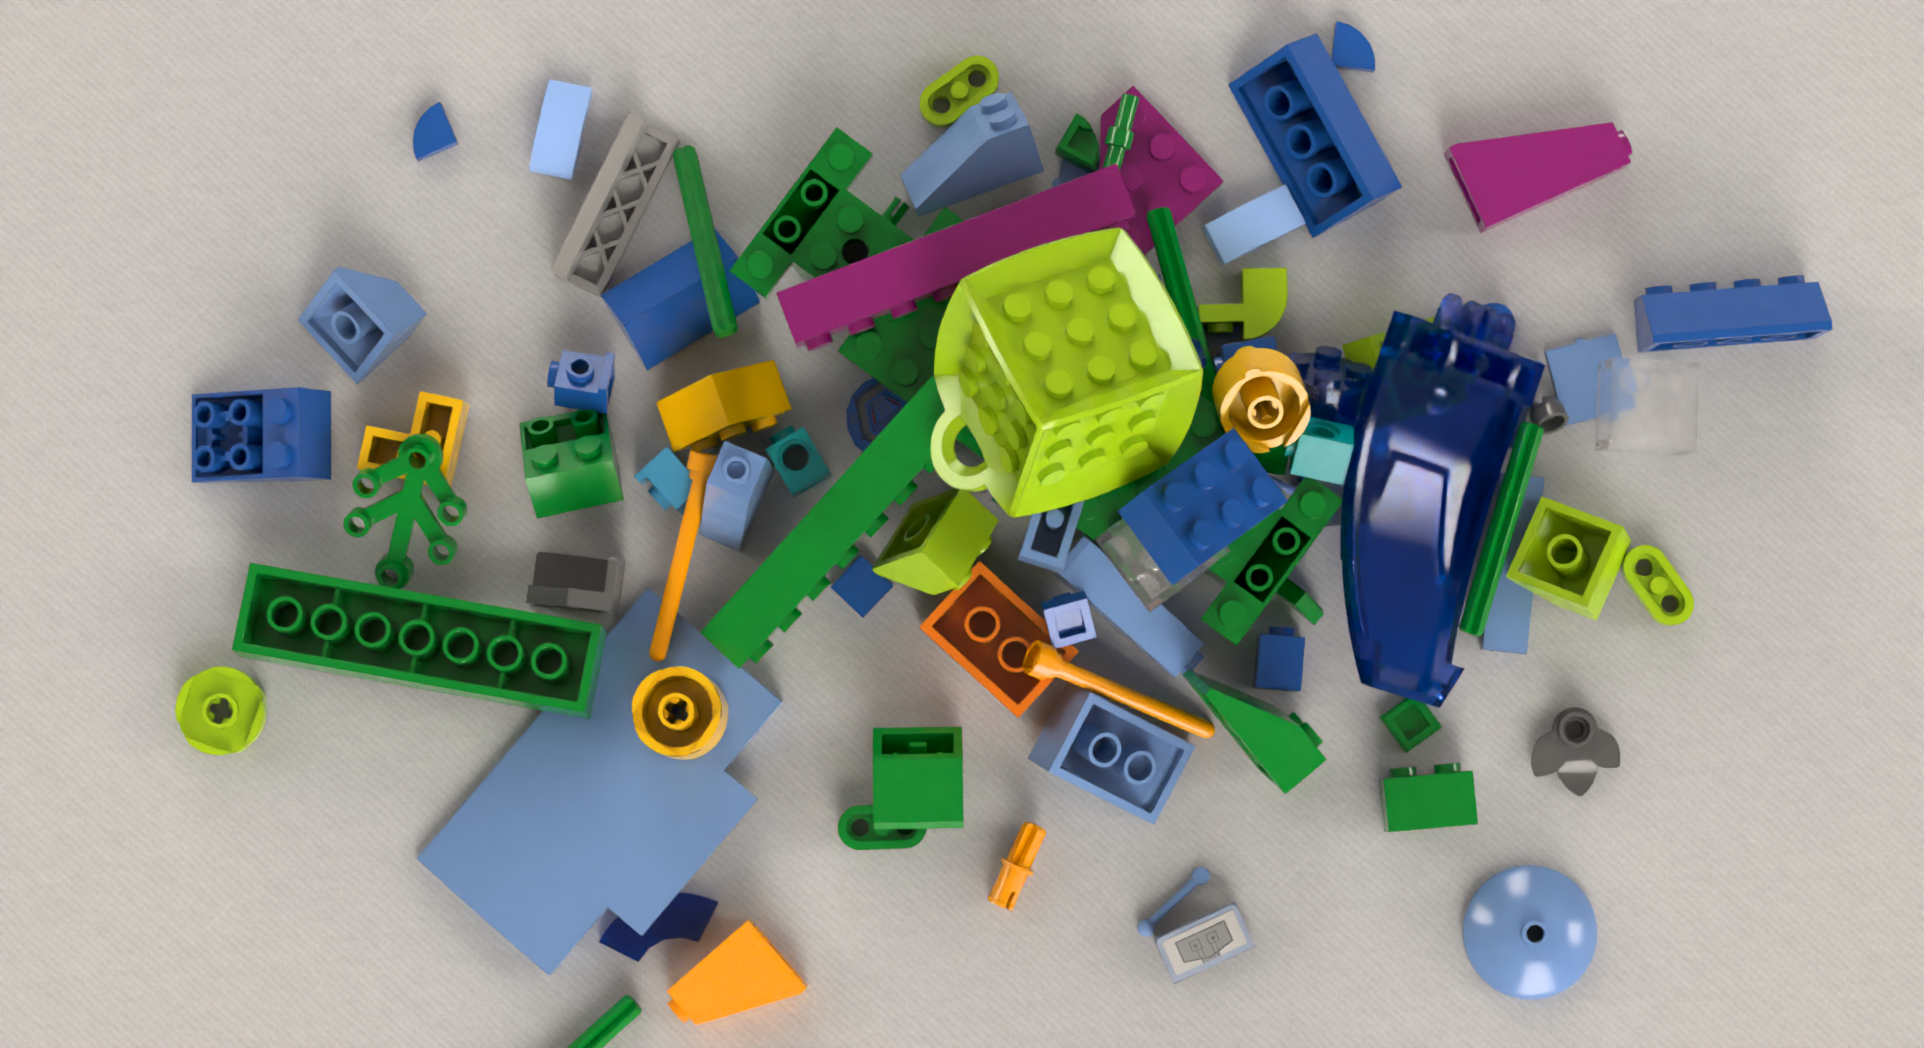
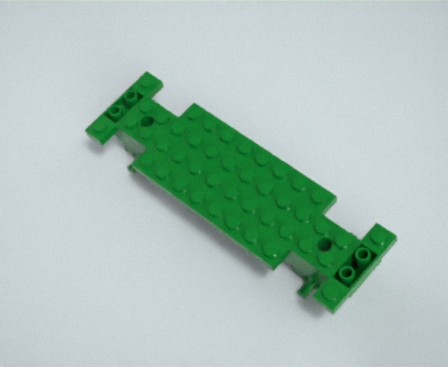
[729,127,1344,646]

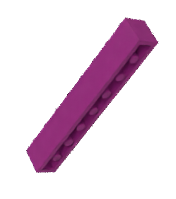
[776,163,1136,351]

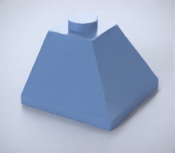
[298,267,427,384]

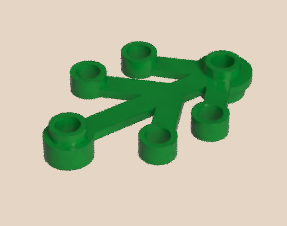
[343,434,468,589]

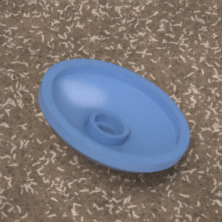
[1463,865,1597,1000]

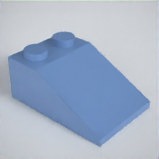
[900,92,1044,217]
[1028,682,1195,825]

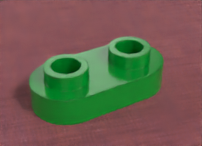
[838,805,927,850]

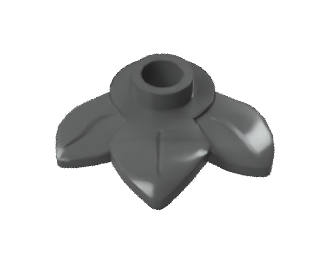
[1531,707,1620,796]

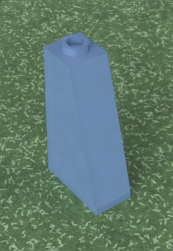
[699,441,775,552]
[1053,536,1205,678]

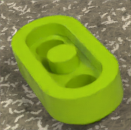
[919,55,999,128]
[1621,545,1694,626]

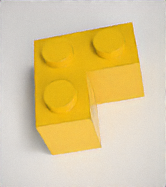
[656,360,792,452]
[356,391,470,488]

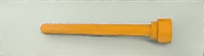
[649,450,718,662]
[1023,640,1215,738]

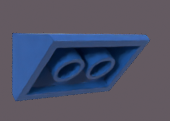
[601,229,760,371]

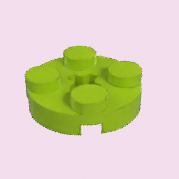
[175,666,267,755]

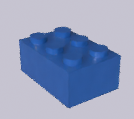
[1118,428,1288,586]

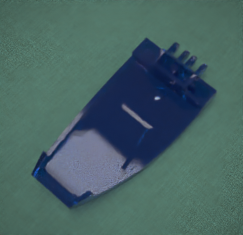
[1340,293,1545,708]

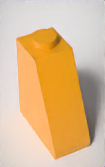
[667,919,808,1025]

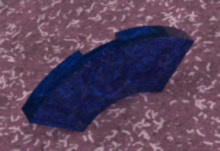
[599,892,719,962]

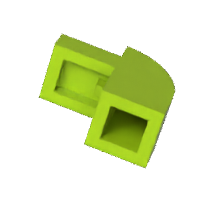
[1197,268,1288,342]

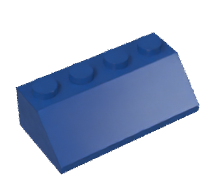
[1228,33,1402,238]
[1634,275,1833,353]

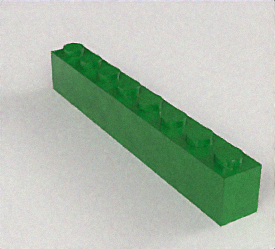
[700,375,970,669]

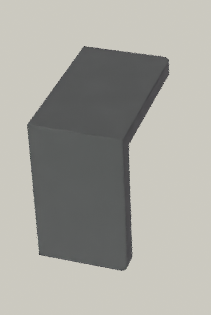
[526,552,625,615]

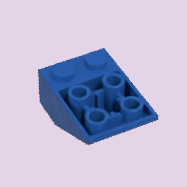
[192,387,331,483]

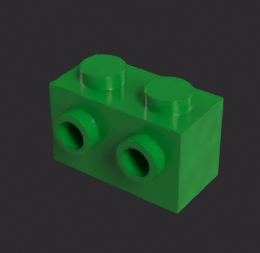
[1379,762,1478,832]

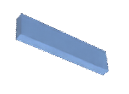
[1481,473,1545,654]

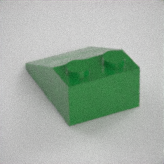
[1182,669,1327,794]

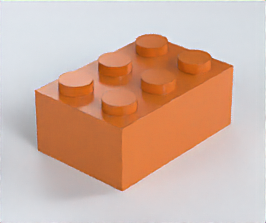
[919,561,1079,718]

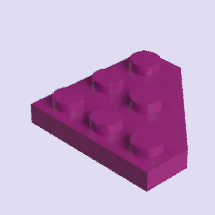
[1099,86,1224,256]

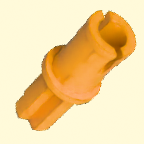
[987,822,1046,911]

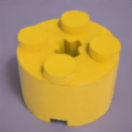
[1212,346,1310,453]
[632,666,728,760]

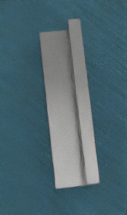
[550,111,680,298]

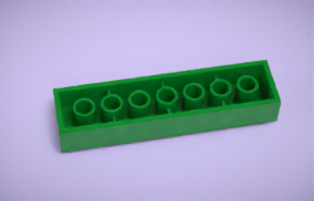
[232,563,607,719]

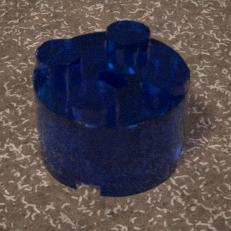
[1286,345,1373,436]

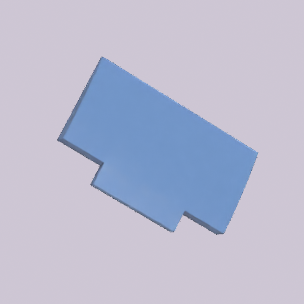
[417,588,783,975]

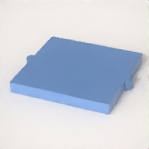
[1544,333,1636,426]

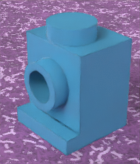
[634,447,692,516]

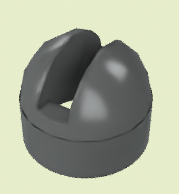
[1529,396,1569,435]

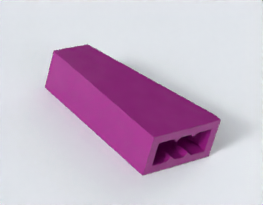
[1444,122,1632,234]

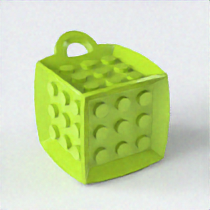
[930,227,1203,518]

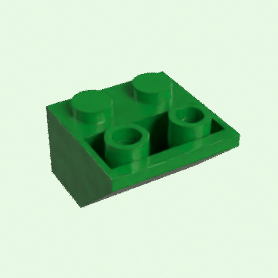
[519,409,624,519]
[872,727,964,829]

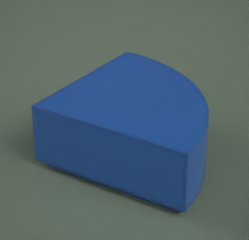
[1331,21,1375,73]
[413,102,459,161]

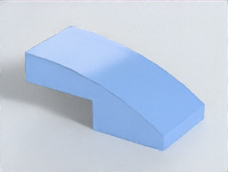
[529,79,592,180]
[1202,184,1306,266]

